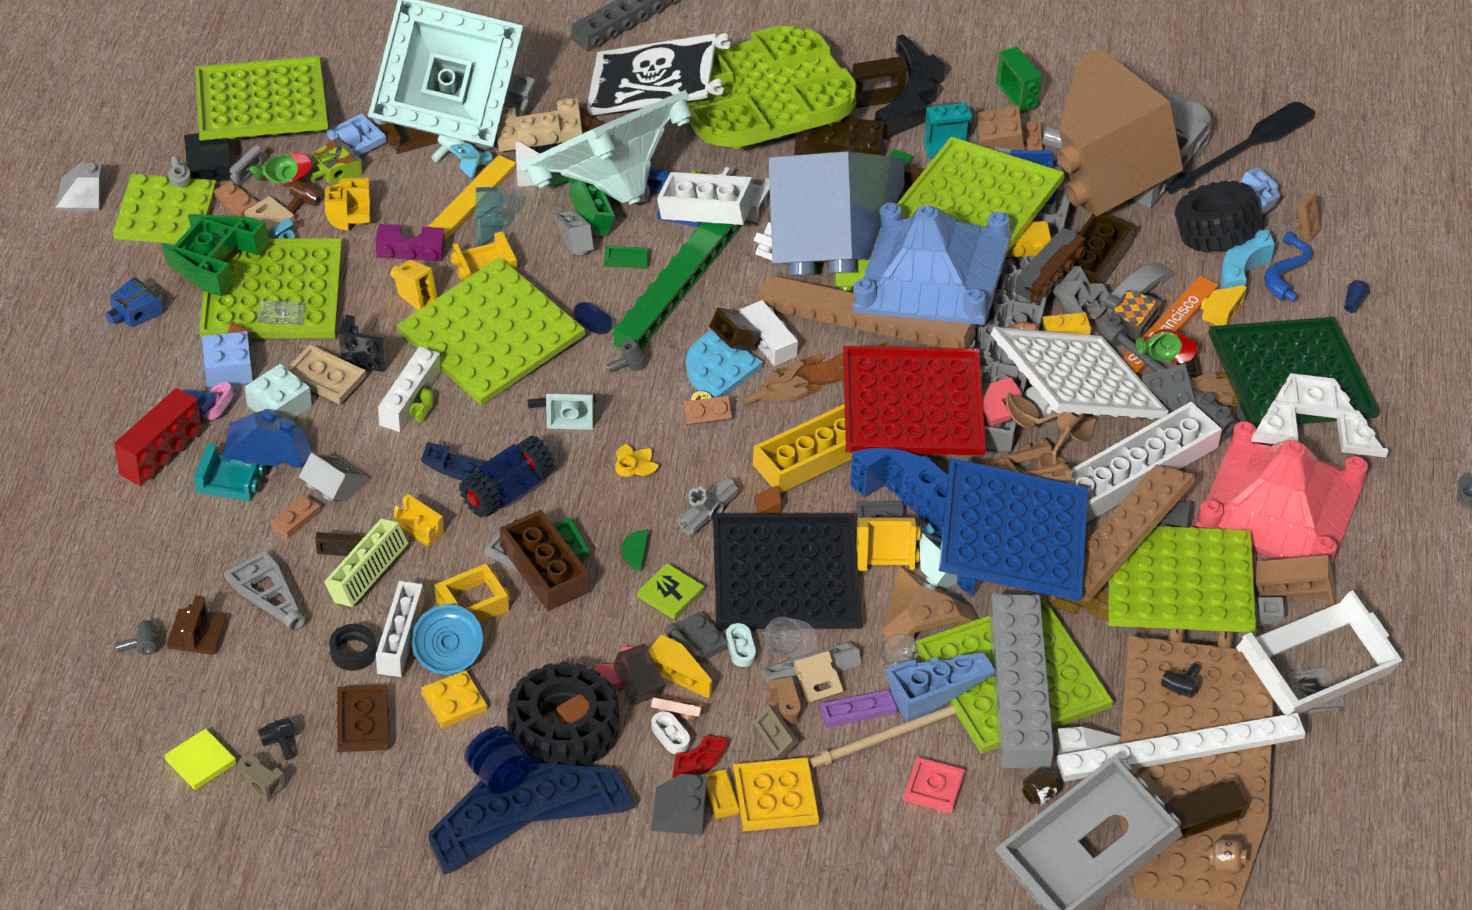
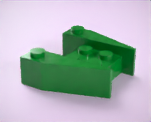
[162,214,269,297]

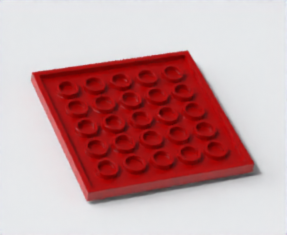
[843,346,986,456]

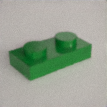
[552,517,589,560]

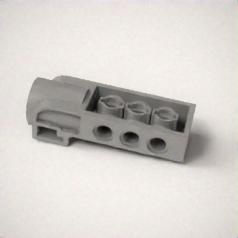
[1130,101,1212,208]

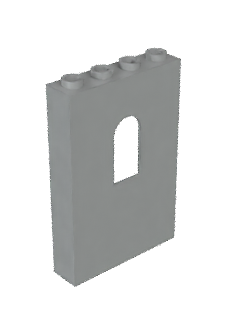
[994,755,1182,910]

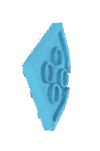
[686,330,763,398]

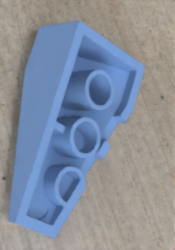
[885,653,996,722]

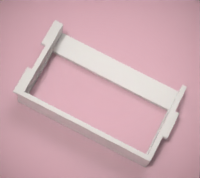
[1236,590,1403,715]

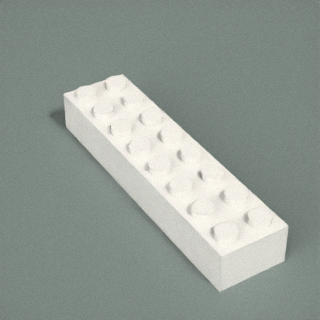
[1059,402,1222,523]

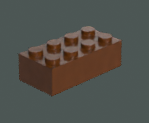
[500,509,590,611]

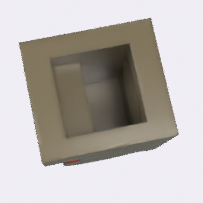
[238,755,286,802]

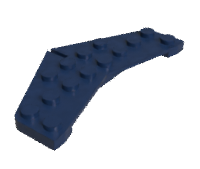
[428,760,634,875]

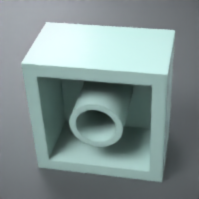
[245,364,312,420]

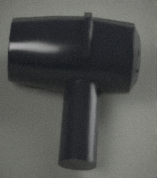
[1161,663,1200,698]
[258,717,296,760]

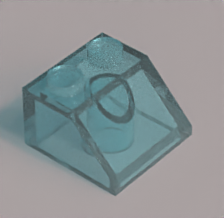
[476,187,507,247]

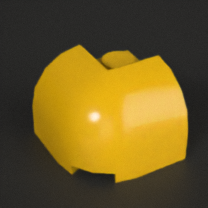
[325,178,371,231]

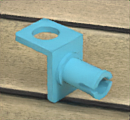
[449,143,492,178]

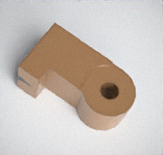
[767,677,801,727]

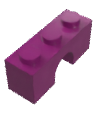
[375,224,445,262]

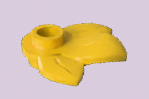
[615,444,659,477]

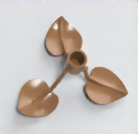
[1006,393,1096,468]

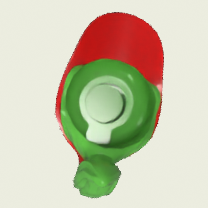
[249,153,313,186]
[1135,329,1197,363]

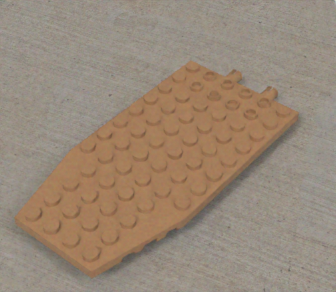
[1118,628,1275,910]

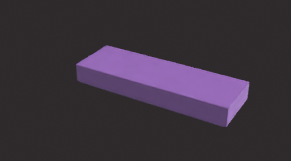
[819,689,897,728]

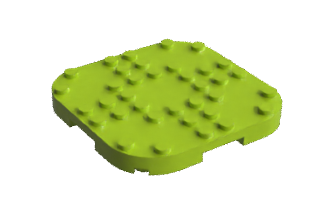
[686,26,857,149]

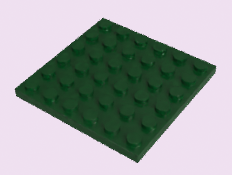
[1208,317,1379,428]

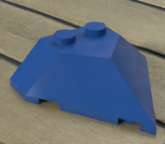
[222,409,312,468]

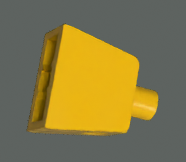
[390,260,437,310]

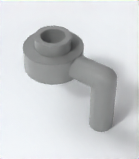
[168,156,191,187]

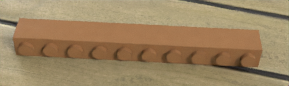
[758,275,976,348]

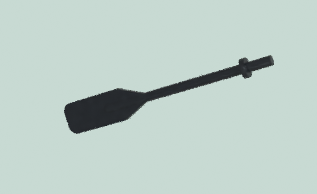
[1166,102,1315,194]

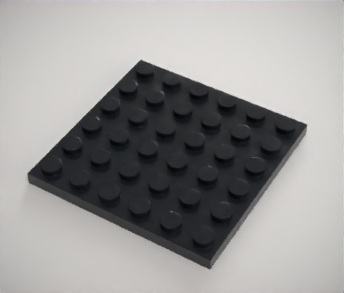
[713,513,861,629]

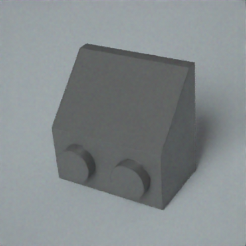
[651,774,707,835]

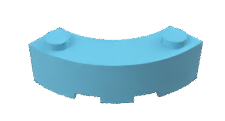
[1219,229,1275,289]

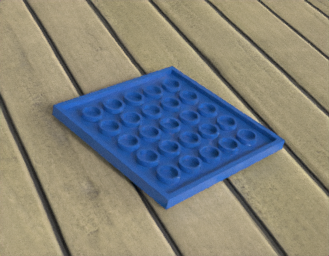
[938,458,1088,601]

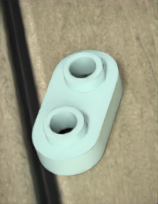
[726,623,756,667]

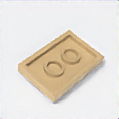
[287,345,366,404]

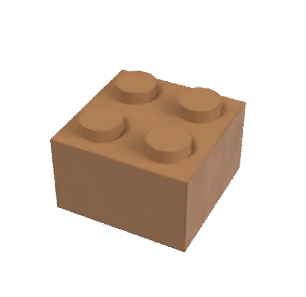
[977,106,1025,150]

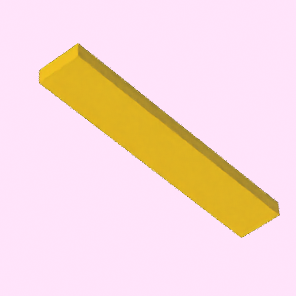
[428,155,516,241]

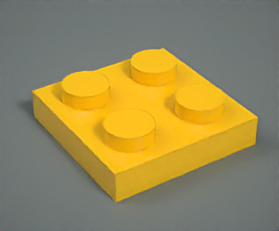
[421,670,487,728]

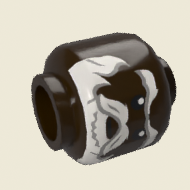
[1022,768,1060,805]

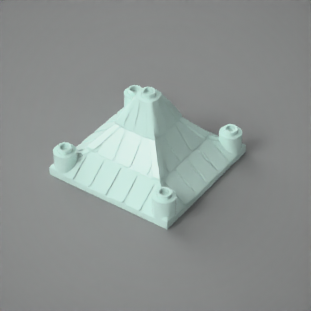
[368,0,523,150]
[519,90,692,205]

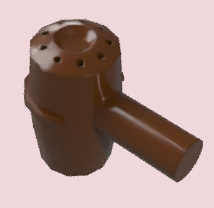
[286,180,322,214]

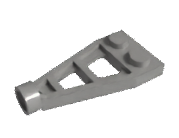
[224,551,305,632]

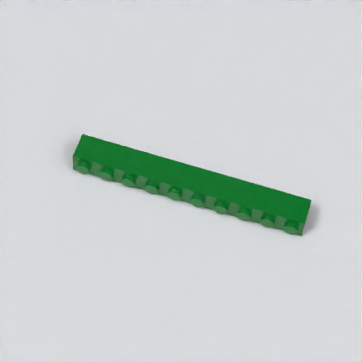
[612,222,745,350]

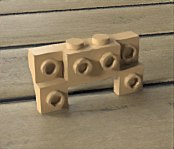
[497,98,583,152]

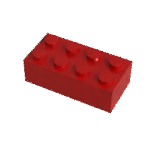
[114,388,202,487]

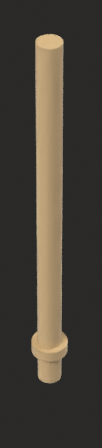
[808,705,956,768]

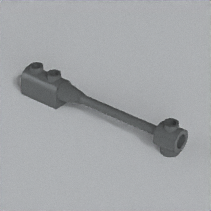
[1097,315,1238,444]

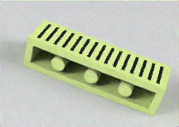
[324,519,408,607]

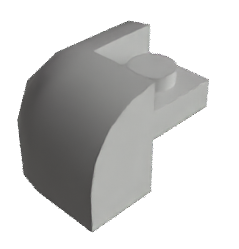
[1052,267,1109,320]

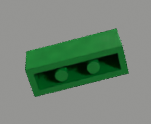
[569,179,615,236]

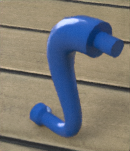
[1264,231,1313,302]

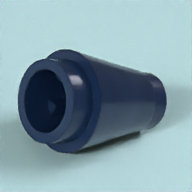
[1344,280,1369,313]

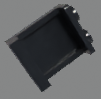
[184,133,232,182]

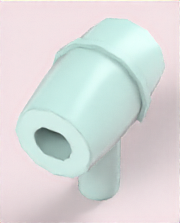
[431,135,467,163]

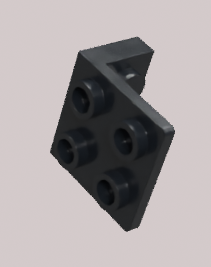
[339,315,386,372]

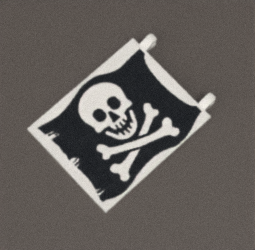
[586,33,731,116]

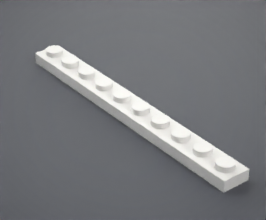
[1057,713,1305,781]

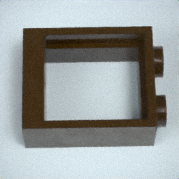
[850,56,907,108]

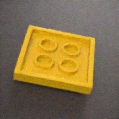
[733,758,819,831]

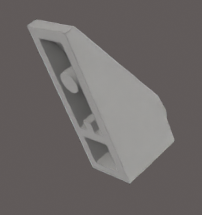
[553,209,594,255]

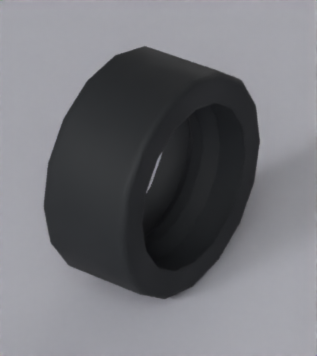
[329,624,377,671]

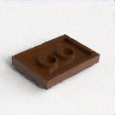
[337,685,388,752]

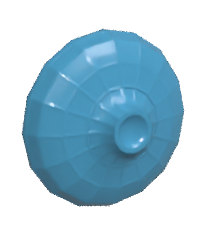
[411,604,483,675]

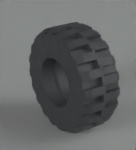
[507,662,619,766]

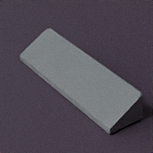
[761,641,861,686]

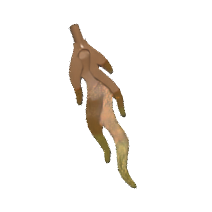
[742,341,887,405]

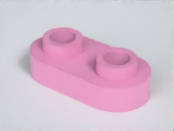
[201,382,234,420]

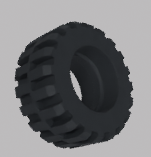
[1175,180,1262,252]

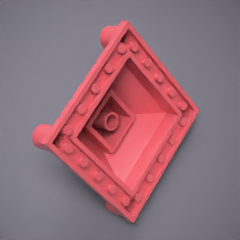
[1194,422,1368,568]

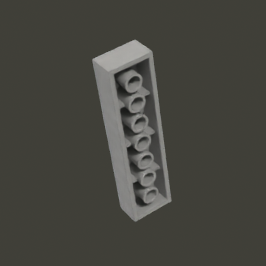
[989,594,1053,769]

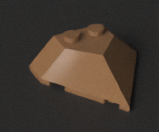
[882,566,978,651]

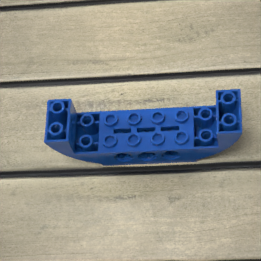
[850,448,983,597]

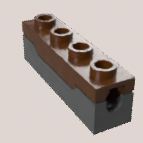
[1015,227,1086,304]

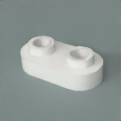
[651,712,690,754]

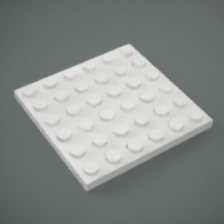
[991,327,1169,419]

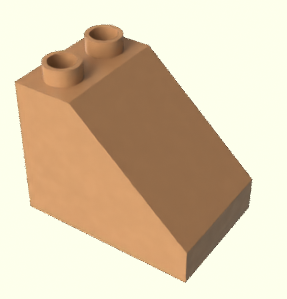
[1057,48,1183,216]

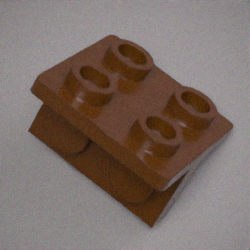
[167,595,226,655]

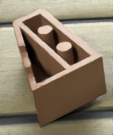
[1256,555,1336,607]

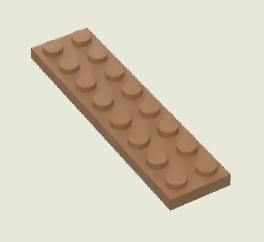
[1081,464,1196,602]

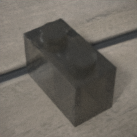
[613,643,666,705]

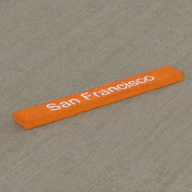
[1122,275,1219,376]

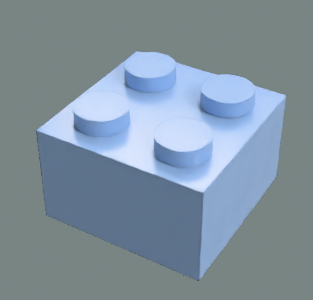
[202,331,253,387]

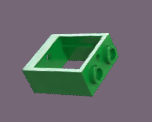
[996,46,1042,113]

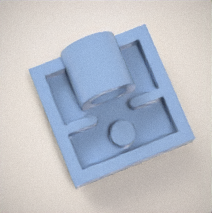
[327,114,386,156]

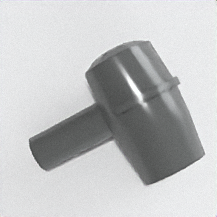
[607,340,646,372]
[115,620,158,655]

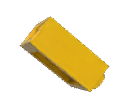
[434,564,511,623]

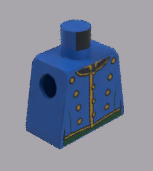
[105,276,163,327]

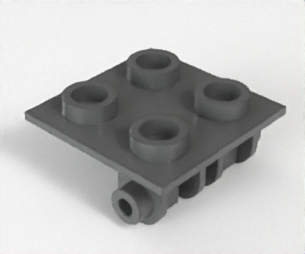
[1142,363,1197,419]

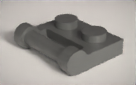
[664,611,728,664]

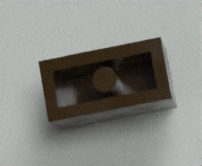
[709,307,760,352]

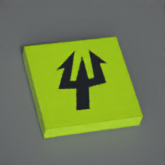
[637,563,704,620]

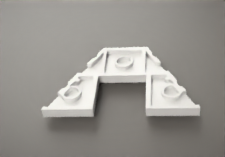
[1251,373,1388,457]

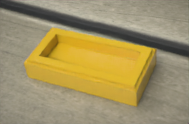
[702,769,739,819]

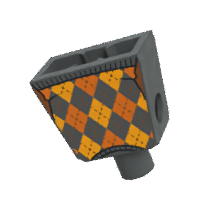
[1104,290,1161,341]

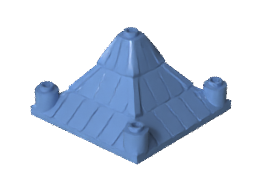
[853,202,1013,325]

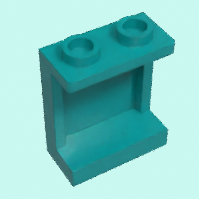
[923,103,972,159]
[194,443,266,501]

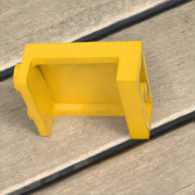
[450,231,517,281]
[856,518,920,571]

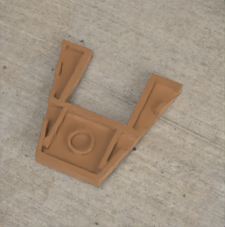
[977,438,1072,481]

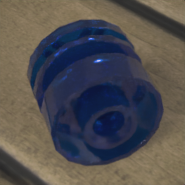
[464,726,532,795]

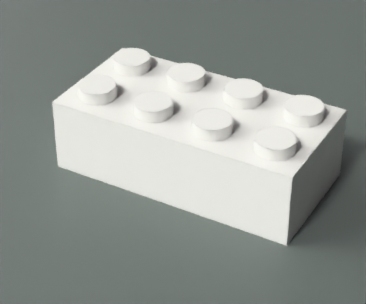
[657,172,756,225]

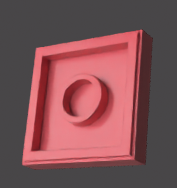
[903,757,965,813]

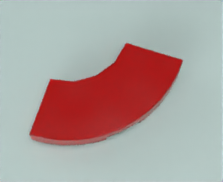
[673,736,729,778]

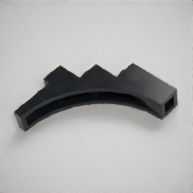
[875,34,945,139]

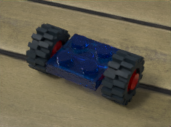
[459,435,555,517]

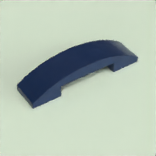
[421,442,517,485]

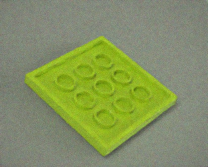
[113,174,217,244]

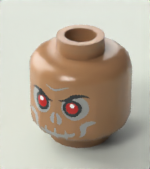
[1209,839,1248,873]

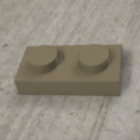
[753,705,798,759]

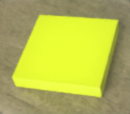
[165,728,236,790]

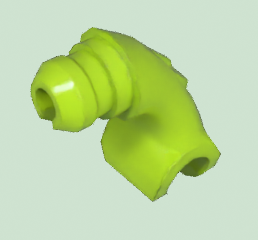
[410,387,434,422]

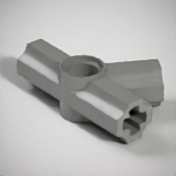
[678,478,738,535]

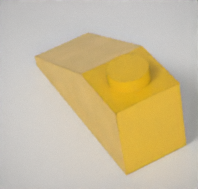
[646,635,712,699]

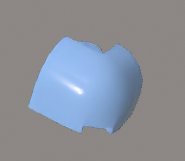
[1240,167,1281,215]

